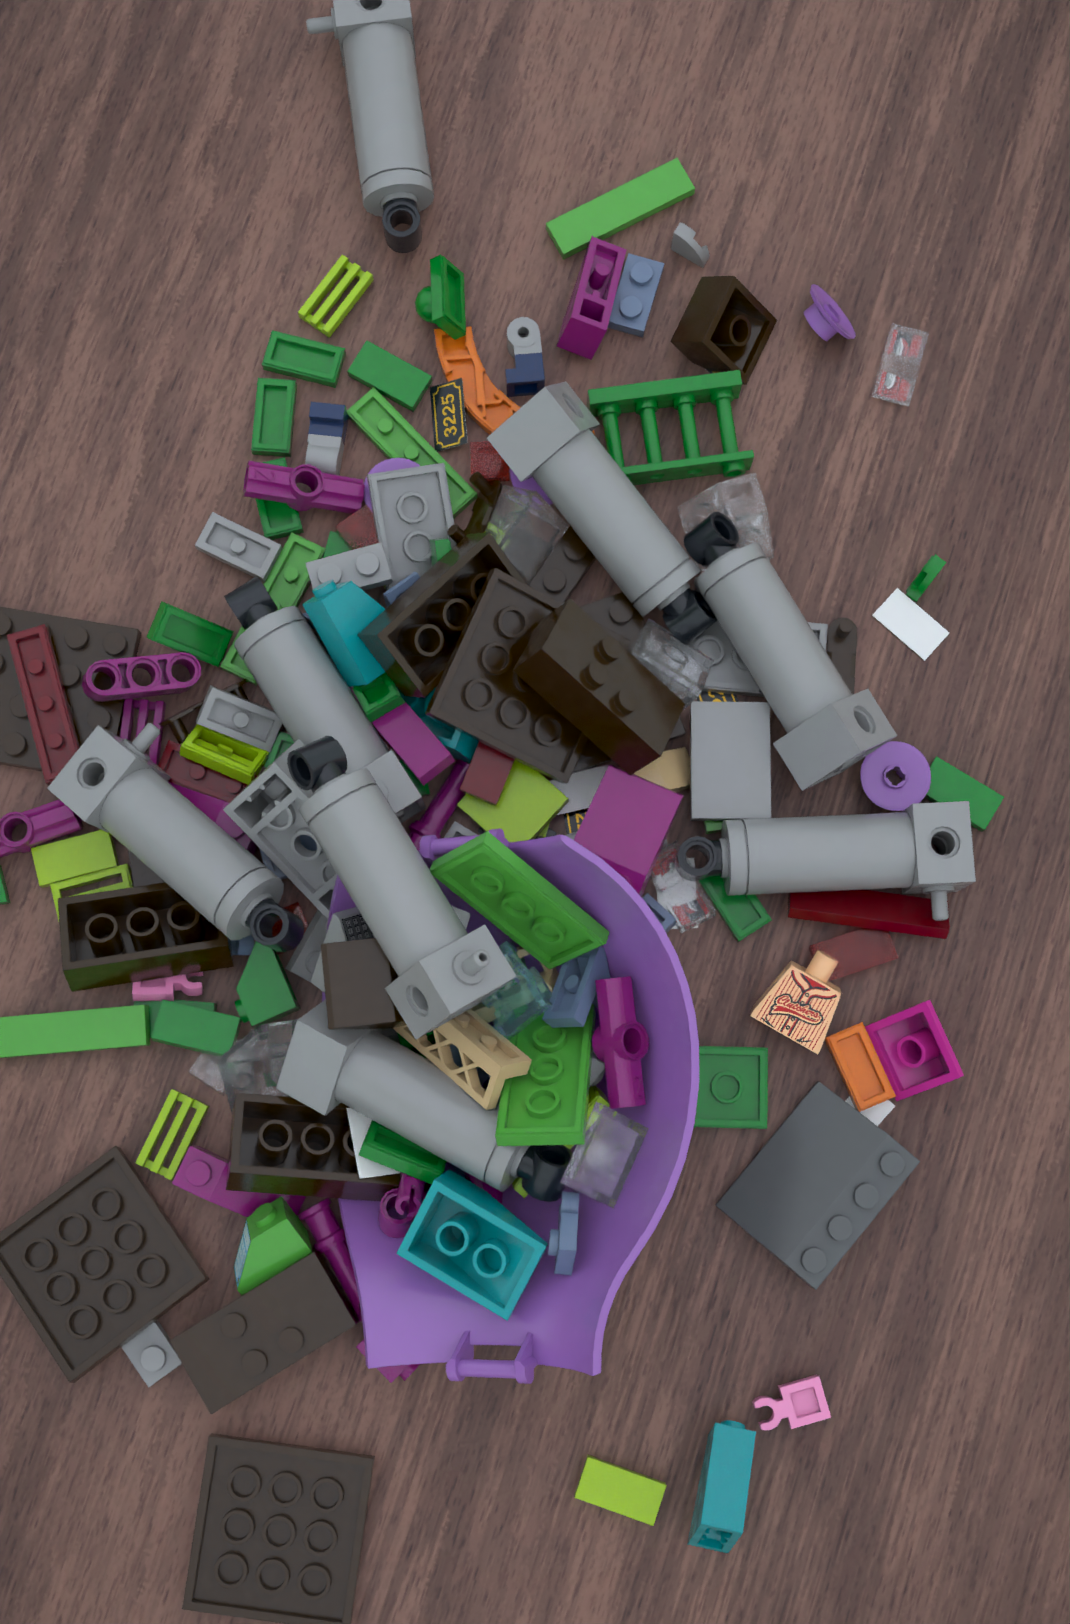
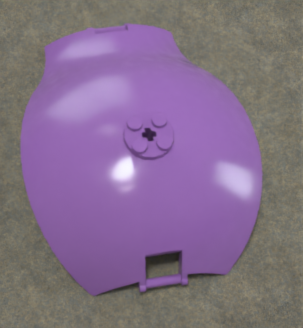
[322,828,699,1384]

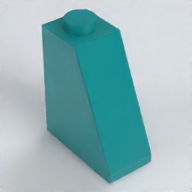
[302,580,385,687]
[687,1420,756,1553]

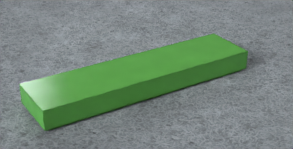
[546,158,695,260]
[347,387,478,519]
[220,532,326,686]
[0,1004,150,1058]

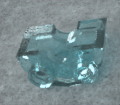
[482,941,552,1040]

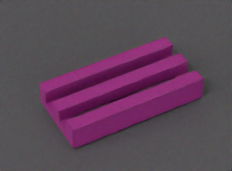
[120,698,166,765]

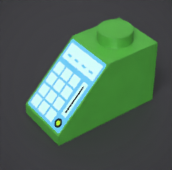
[234,1196,312,1295]

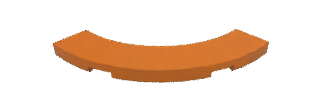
[434,326,595,435]

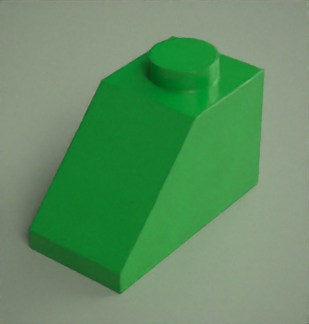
[234,942,301,1028]

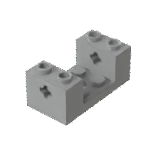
[223,739,337,919]

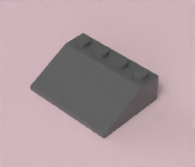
[715,1081,920,1290]

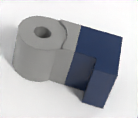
[505,317,545,397]
[305,402,349,476]

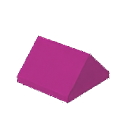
[865,1000,964,1101]

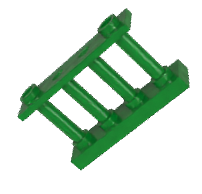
[587,370,754,485]

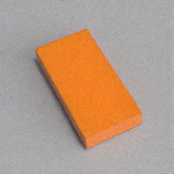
[825,1022,896,1112]

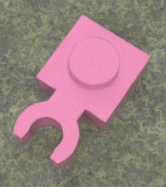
[132,972,203,1001]
[752,1374,831,1430]

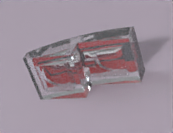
[872,323,929,406]
[650,840,716,933]

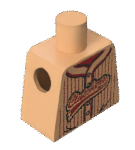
[750,950,841,1054]

